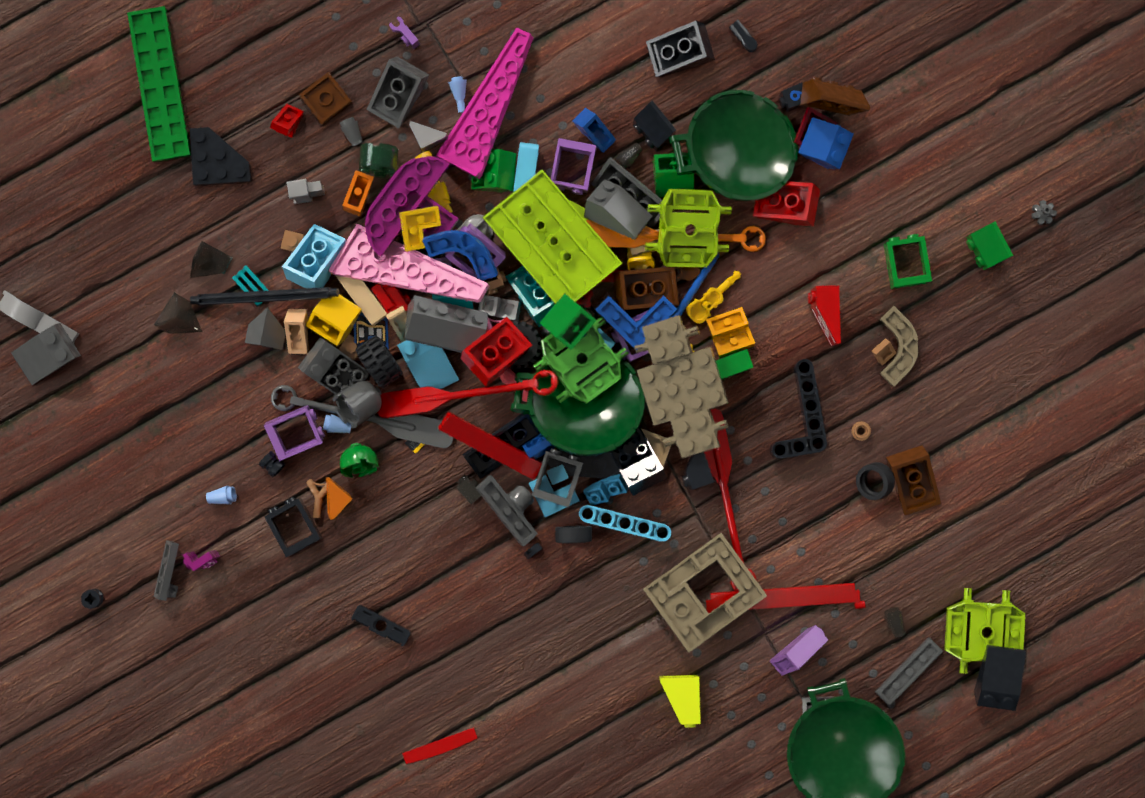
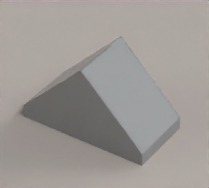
[409,121,448,152]

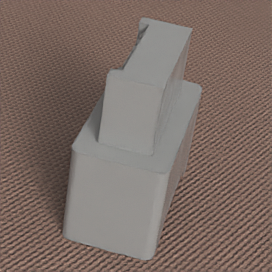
[287,179,325,204]

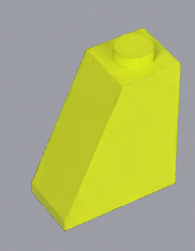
[659,675,700,728]

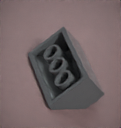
[404,295,488,353]

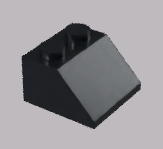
[633,100,676,152]
[681,452,714,490]

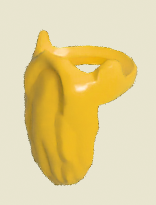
[627,248,655,270]

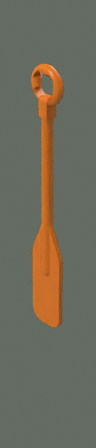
[586,220,766,252]

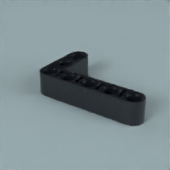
[770,359,827,459]

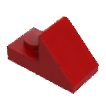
[270,104,304,138]

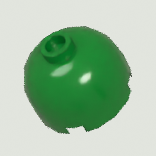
[340,443,379,478]

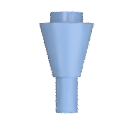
[448,76,467,113]

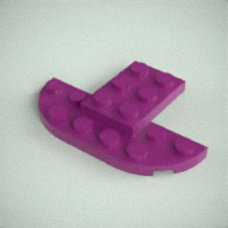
[365,156,459,257]

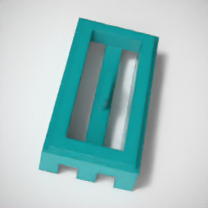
[232,265,269,306]

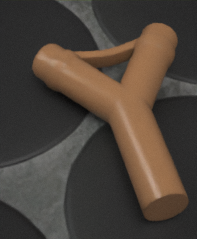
[306,479,327,518]

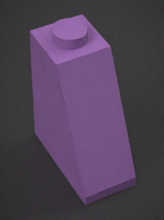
[770,625,828,676]

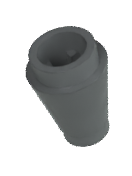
[340,117,363,147]

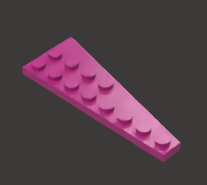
[436,28,534,179]

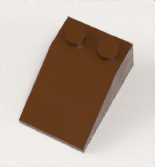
[613,267,679,311]
[886,445,941,515]

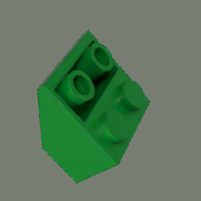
[471,149,517,192]
[653,152,694,198]
[540,293,596,350]

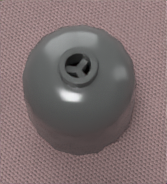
[332,381,382,428]

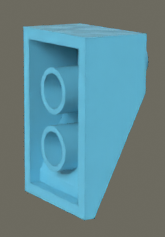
[282,224,346,289]
[397,340,459,389]

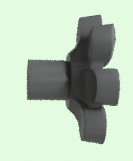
[1031,200,1057,225]

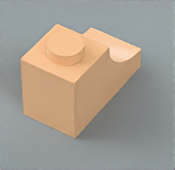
[284,309,309,354]

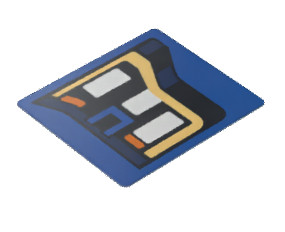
[354,312,389,350]

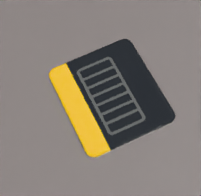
[405,440,425,453]

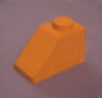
[342,170,374,217]

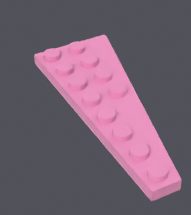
[329,224,489,303]

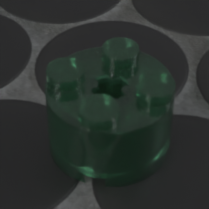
[359,143,398,178]

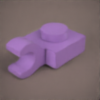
[389,16,420,49]

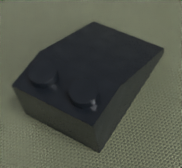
[646,20,715,78]
[974,645,1026,711]

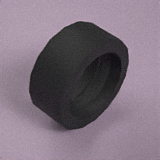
[856,462,895,501]
[555,526,592,543]

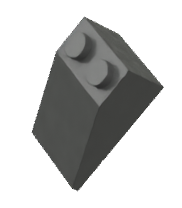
[366,57,429,128]
[584,179,652,240]
[11,323,81,385]

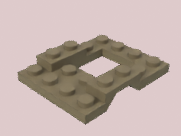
[643,533,767,653]

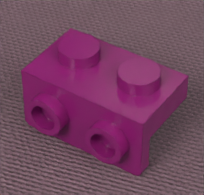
[183,550,220,571]

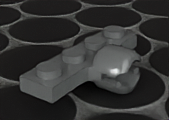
[476,475,538,546]

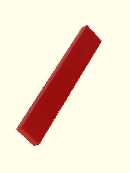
[438,412,542,480]

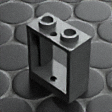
[532,449,583,508]

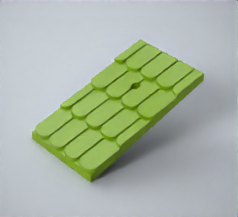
[482,170,622,304]

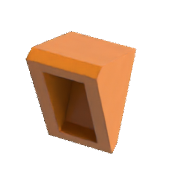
[326,477,352,520]

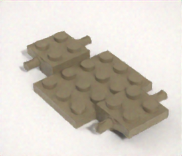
[634,315,728,458]

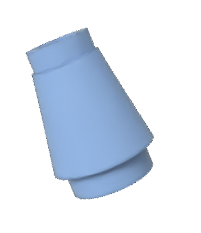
[323,414,351,433]
[206,485,237,504]

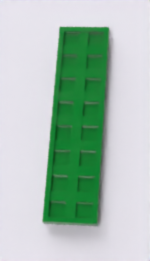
[127,6,191,162]

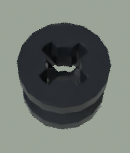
[81,589,104,609]

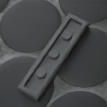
[875,637,943,706]

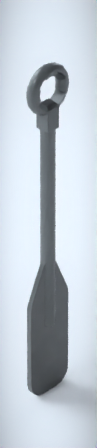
[271,385,453,448]

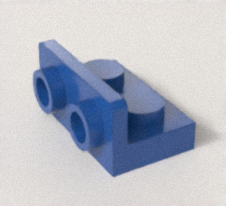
[522,434,555,459]

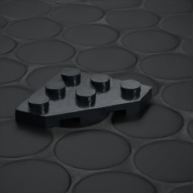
[190,127,252,186]
[548,449,620,479]

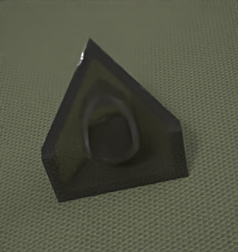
[190,241,233,278]
[154,292,203,334]

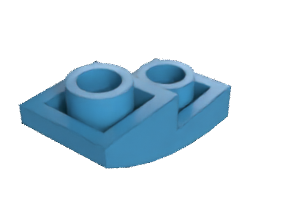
[583,474,628,505]

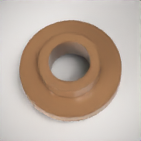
[851,422,871,441]

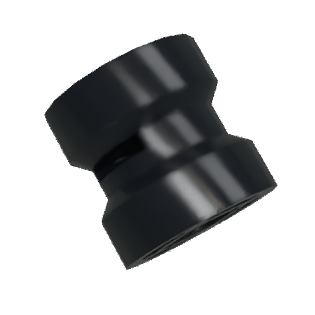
[258,451,286,478]

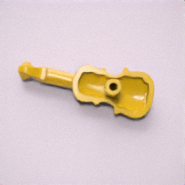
[686,271,741,324]

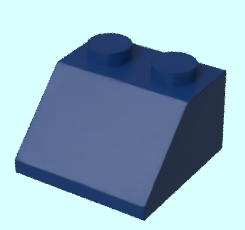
[798,118,854,169]

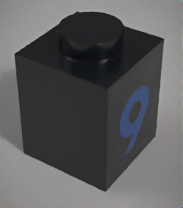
[778,82,803,112]

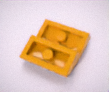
[706,307,755,358]

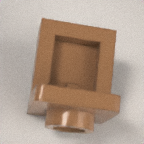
[485,267,506,296]

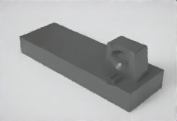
[153,540,179,601]

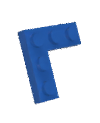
[595,296,677,350]

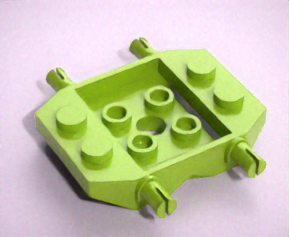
[645,189,732,267]
[945,588,1025,674]

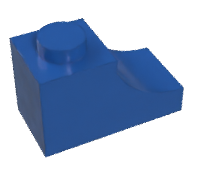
[572,108,616,153]

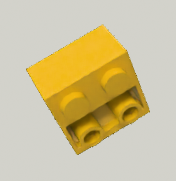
[305,294,362,346]

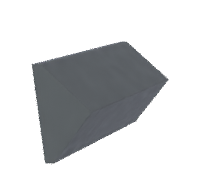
[591,157,662,229]

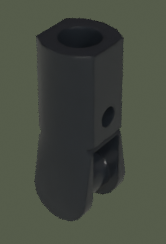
[729,20,757,53]

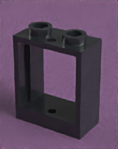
[264,496,323,557]

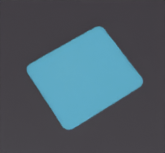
[547,464,568,485]

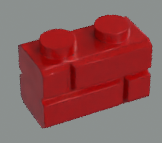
[371,284,411,314]

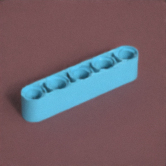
[513,142,539,192]
[579,505,671,541]

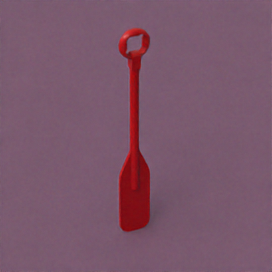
[377,370,558,418]
[704,409,757,591]

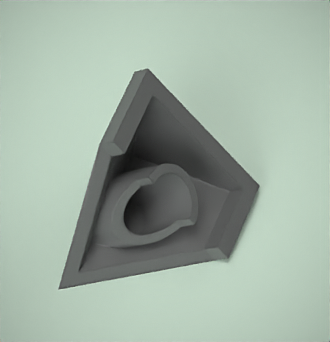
[245,307,286,350]

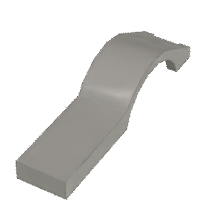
[0,290,79,344]

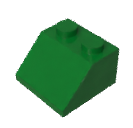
[966,221,1013,270]

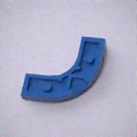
[422,230,498,281]

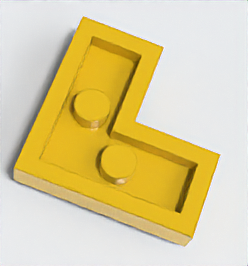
[399,206,441,251]

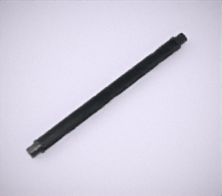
[190,287,339,306]

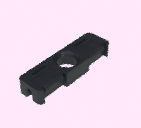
[351,605,411,646]

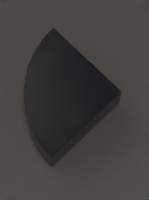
[524,542,543,559]

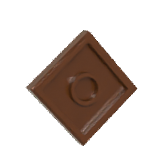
[299,72,353,126]

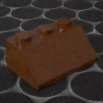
[800,77,870,116]

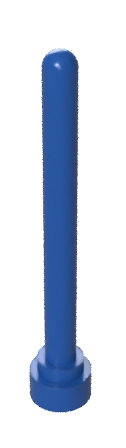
[670,253,719,318]

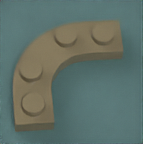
[879,306,918,387]

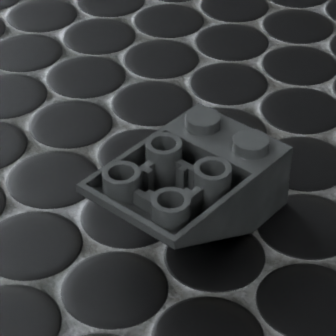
[298,337,370,395]

